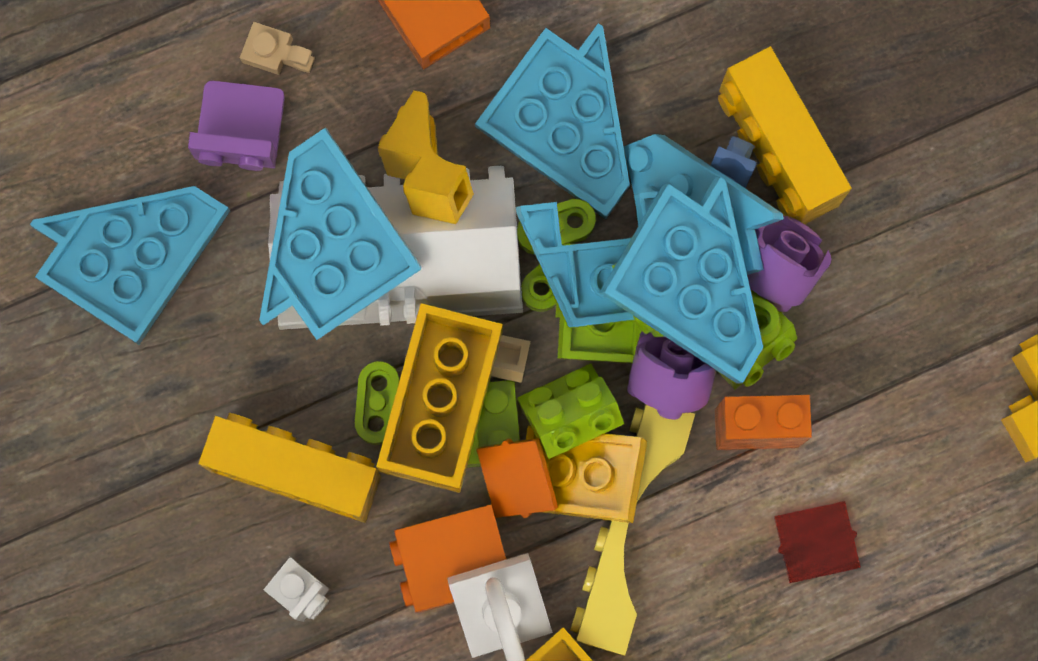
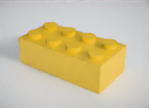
[718,46,852,224]
[376,303,503,493]
[198,413,381,523]

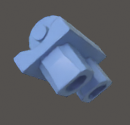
[711,136,757,188]

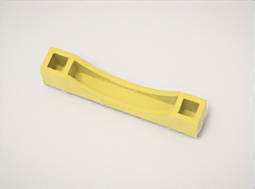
[570,404,695,656]

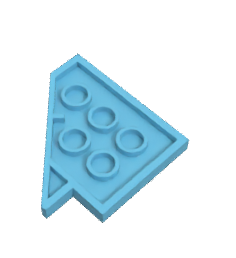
[475,23,630,219]
[259,127,422,340]
[624,134,784,275]
[600,177,763,383]
[30,186,230,345]

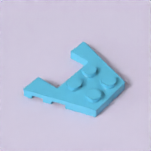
[516,191,659,328]

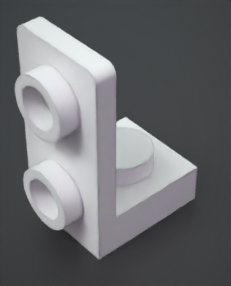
[263,557,330,622]

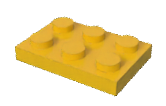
[525,426,647,523]

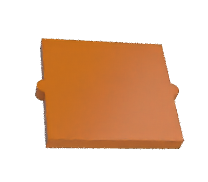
[476,438,558,518]

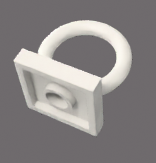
[447,553,553,661]

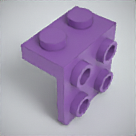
[188,81,285,171]

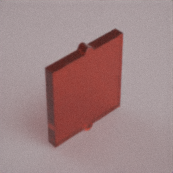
[774,501,861,583]

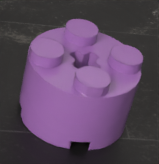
[747,215,831,312]
[627,331,717,420]

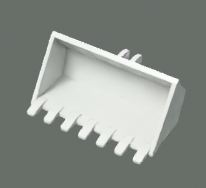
[268,166,523,330]

